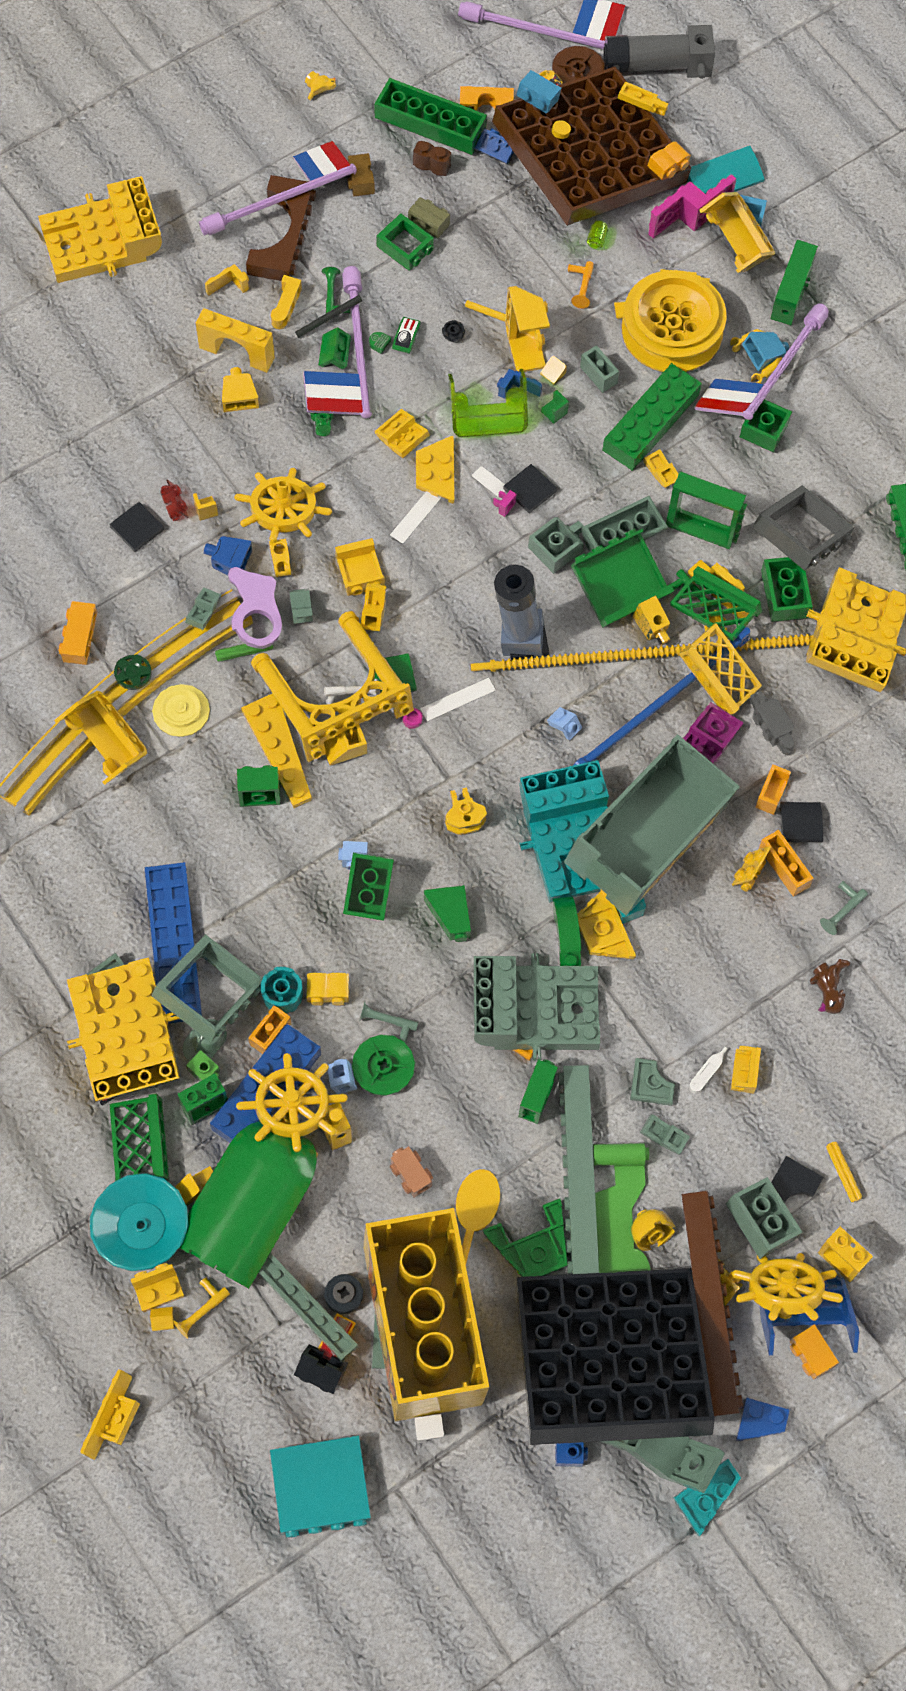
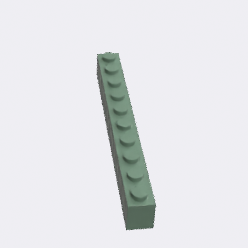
[558,1065,599,1274]

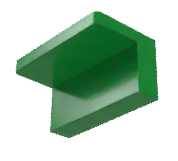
[318,327,351,370]

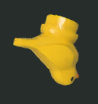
[305,71,336,100]

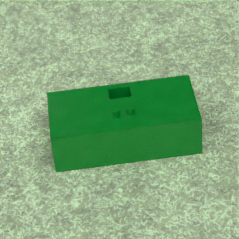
[770,240,818,326]

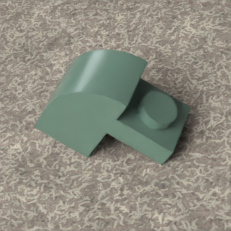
[289,588,313,624]

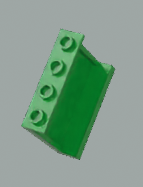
[571,528,674,628]

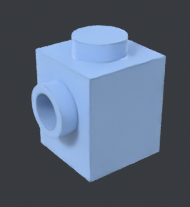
[338,841,368,870]

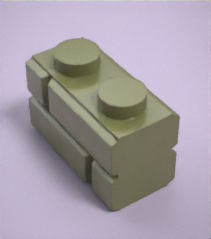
[408,197,450,238]

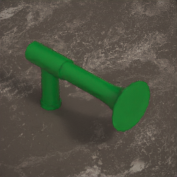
[321,267,350,314]
[667,569,719,613]

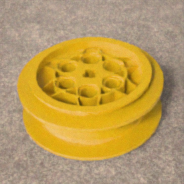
[621,270,727,372]

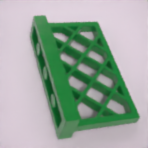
[670,566,762,641]
[109,1093,170,1181]

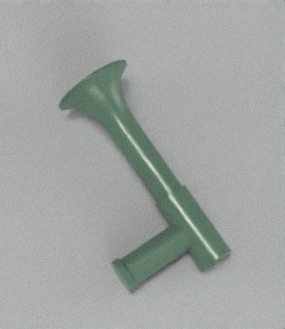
[820,881,868,935]
[359,1002,418,1043]

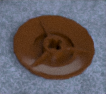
[552,46,604,84]

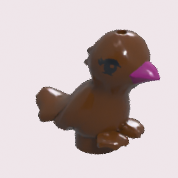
[810,959,850,1014]

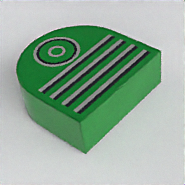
[369,332,391,354]

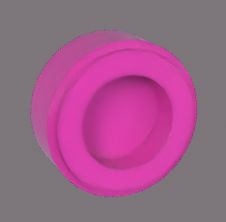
[403,708,422,729]

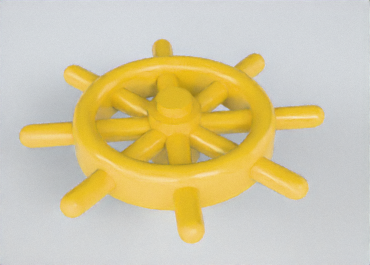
[234,468,332,542]
[236,1053,348,1152]
[732,1253,843,1321]

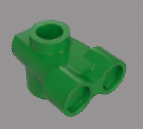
[310,413,334,436]

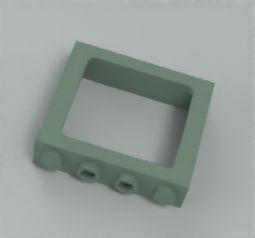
[152,934,263,1042]

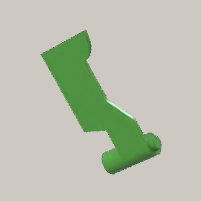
[593,1143,650,1273]

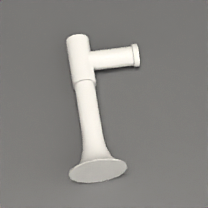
[324,679,380,704]

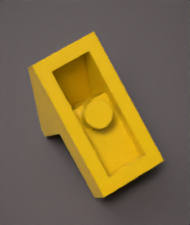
[175,1166,213,1206]

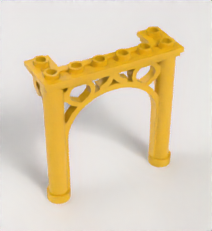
[251,611,414,762]

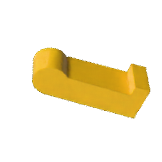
[271,275,302,329]

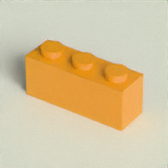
[59,601,97,665]
[759,830,814,897]

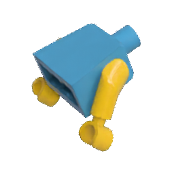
[730,329,789,384]

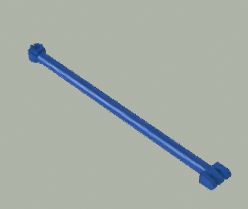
[573,627,750,766]

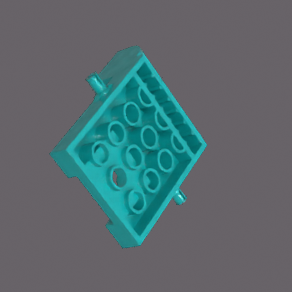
[519,760,609,903]

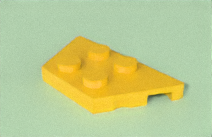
[416,436,455,503]
[577,890,636,959]

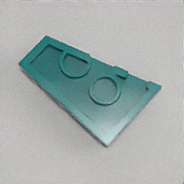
[673,1459,741,1536]

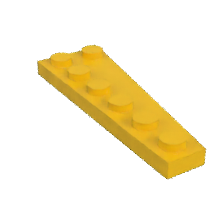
[241,693,312,808]

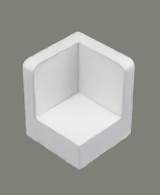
[415,1414,444,1443]

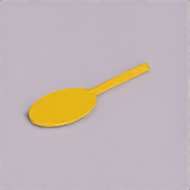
[456,1169,500,1265]

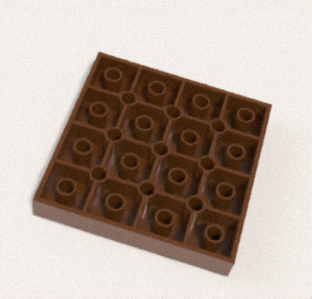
[492,67,692,226]

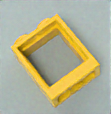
[818,1226,873,1282]

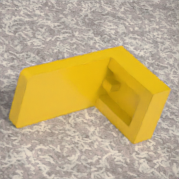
[205,264,249,296]

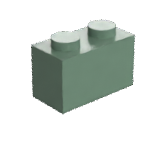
[580,345,619,393]

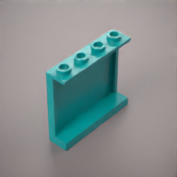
[270,1436,371,1538]

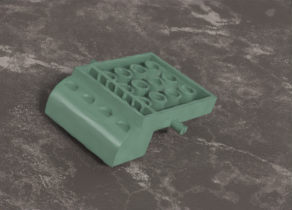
[474,953,600,1061]

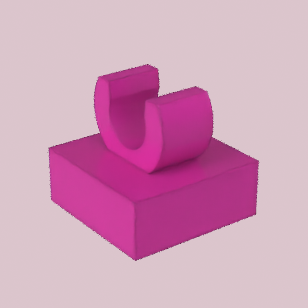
[493,490,516,517]

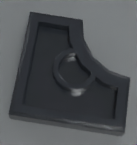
[771,1156,824,1203]

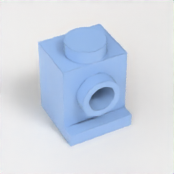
[328,1059,357,1094]

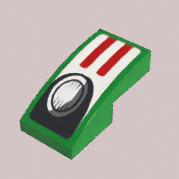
[392,317,421,354]

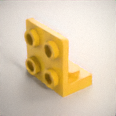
[131,1263,184,1313]

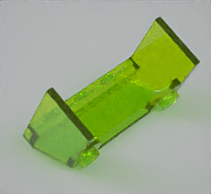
[448,368,528,437]

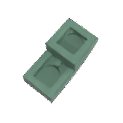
[185,587,221,630]
[640,1114,690,1155]

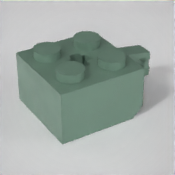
[528,517,584,574]

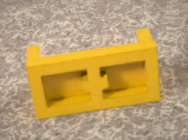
[731,1046,761,1094]

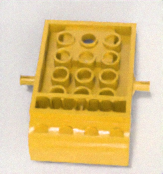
[38,176,162,283]
[806,567,906,692]
[67,957,180,1102]

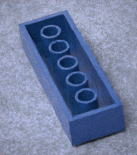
[210,1024,321,1143]

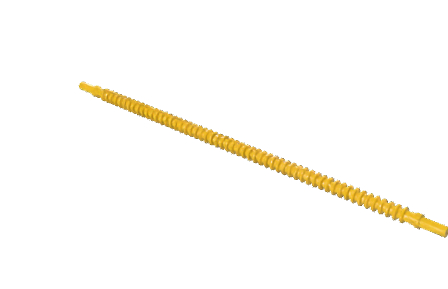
[470,634,813,672]

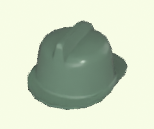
[182,1019,227,1061]

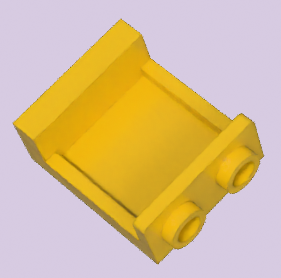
[335,538,385,596]

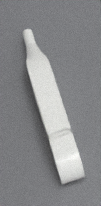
[689,1047,727,1094]

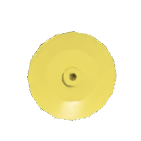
[152,684,210,737]

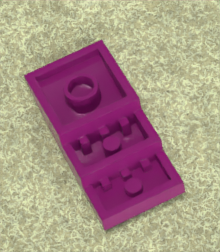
[683,702,744,765]

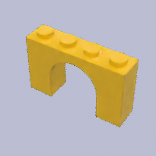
[196,308,275,373]

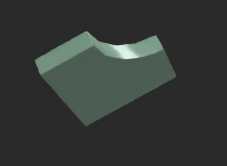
[630,1058,675,1106]

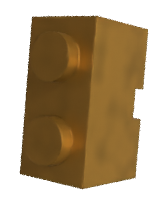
[347,153,375,197]

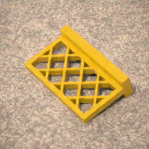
[679,623,762,715]

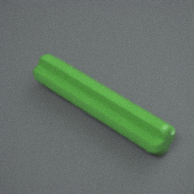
[215,644,273,661]

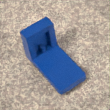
[497,369,542,399]

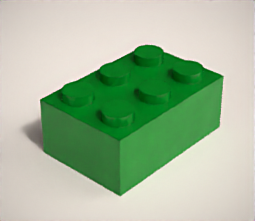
[761,557,813,622]
[343,852,394,921]

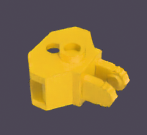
[445,787,487,835]

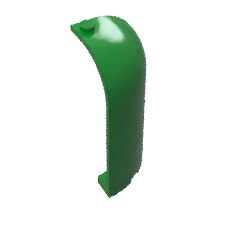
[180,1121,317,1289]

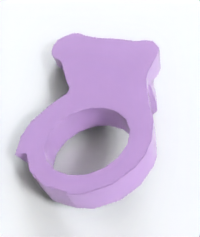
[228,567,282,649]

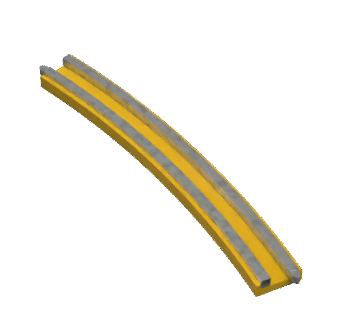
[0,589,253,816]

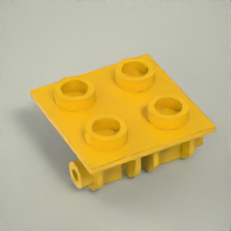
[732,846,771,892]

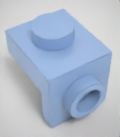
[547,707,582,740]

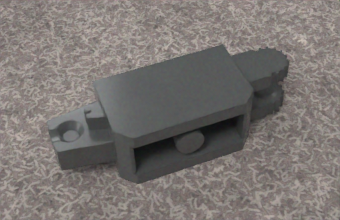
[750,691,795,756]

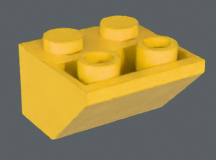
[324,713,367,766]

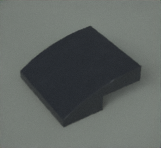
[780,802,823,842]

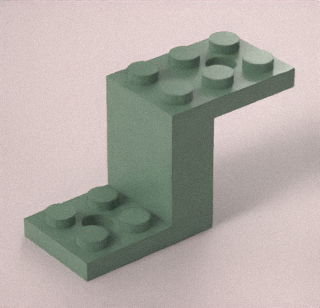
[599,1437,725,1493]

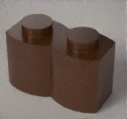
[413,141,451,176]

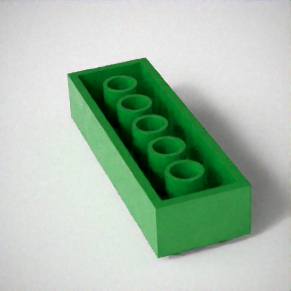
[374,78,487,155]
[602,363,702,471]

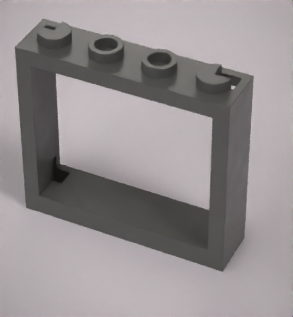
[753,485,854,570]

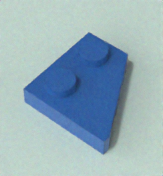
[736,1398,790,1441]

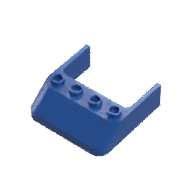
[759,1276,859,1356]

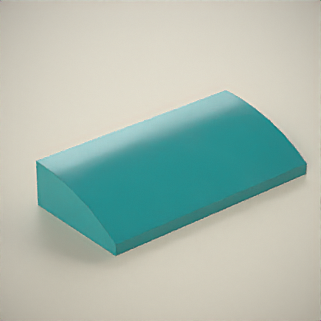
[687,145,765,194]

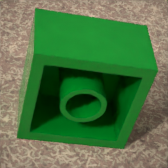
[739,399,792,453]
[237,765,280,807]

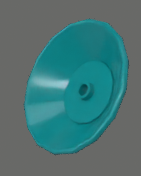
[90,1173,188,1271]

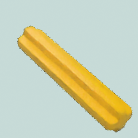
[826,1141,862,1203]

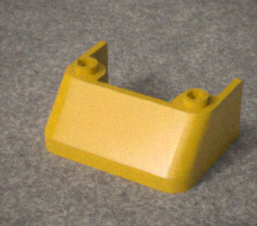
[699,192,775,273]
[505,286,550,373]
[54,691,147,785]

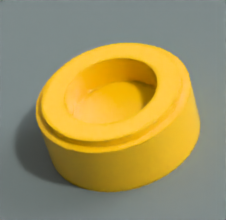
[552,121,571,139]

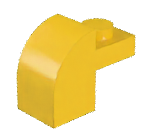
[361,583,386,631]

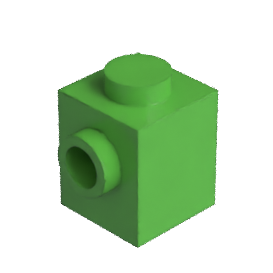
[186,1050,220,1081]

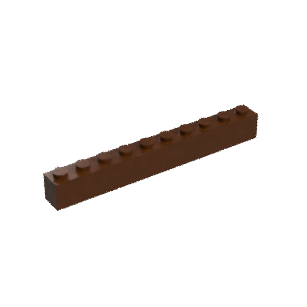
[681,1191,744,1417]

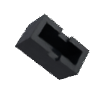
[294,1344,348,1394]

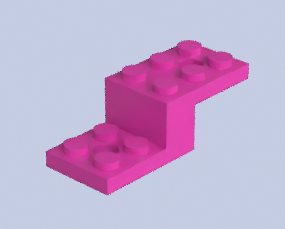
[648,174,736,239]

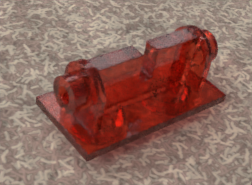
[160,480,189,521]

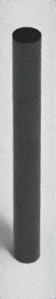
[295,295,362,338]

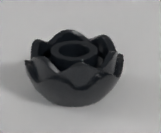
[442,320,465,342]

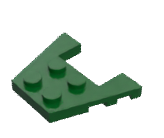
[483,1198,567,1277]

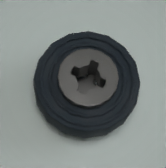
[324,1274,363,1314]

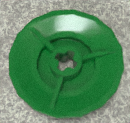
[352,1035,415,1096]

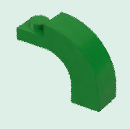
[553,897,581,966]

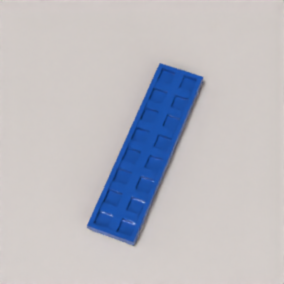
[144,862,202,1024]

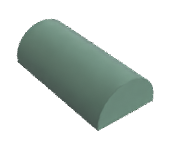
[582,496,668,552]

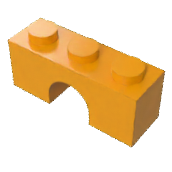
[460,86,514,111]

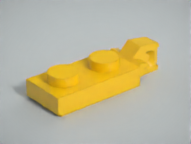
[618,82,669,116]

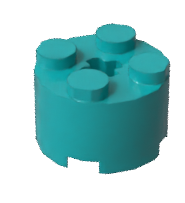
[261,966,303,1013]

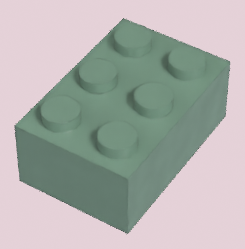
[725,1177,803,1259]

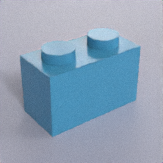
[517,70,561,113]

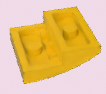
[374,409,430,458]

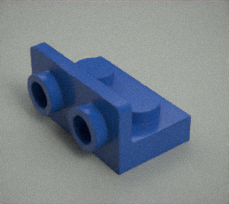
[475,128,514,165]

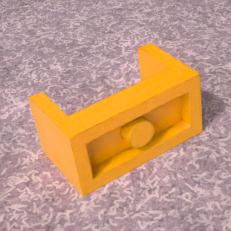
[755,764,791,815]

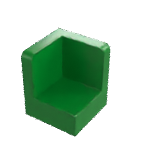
[541,390,569,424]

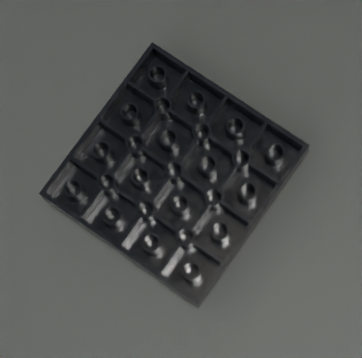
[517,1268,715,1445]

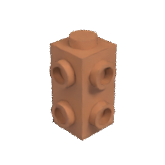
[389,1146,433,1198]

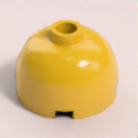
[631,1209,676,1251]

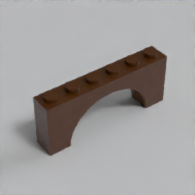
[246,175,316,281]

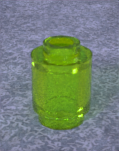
[587,221,608,249]

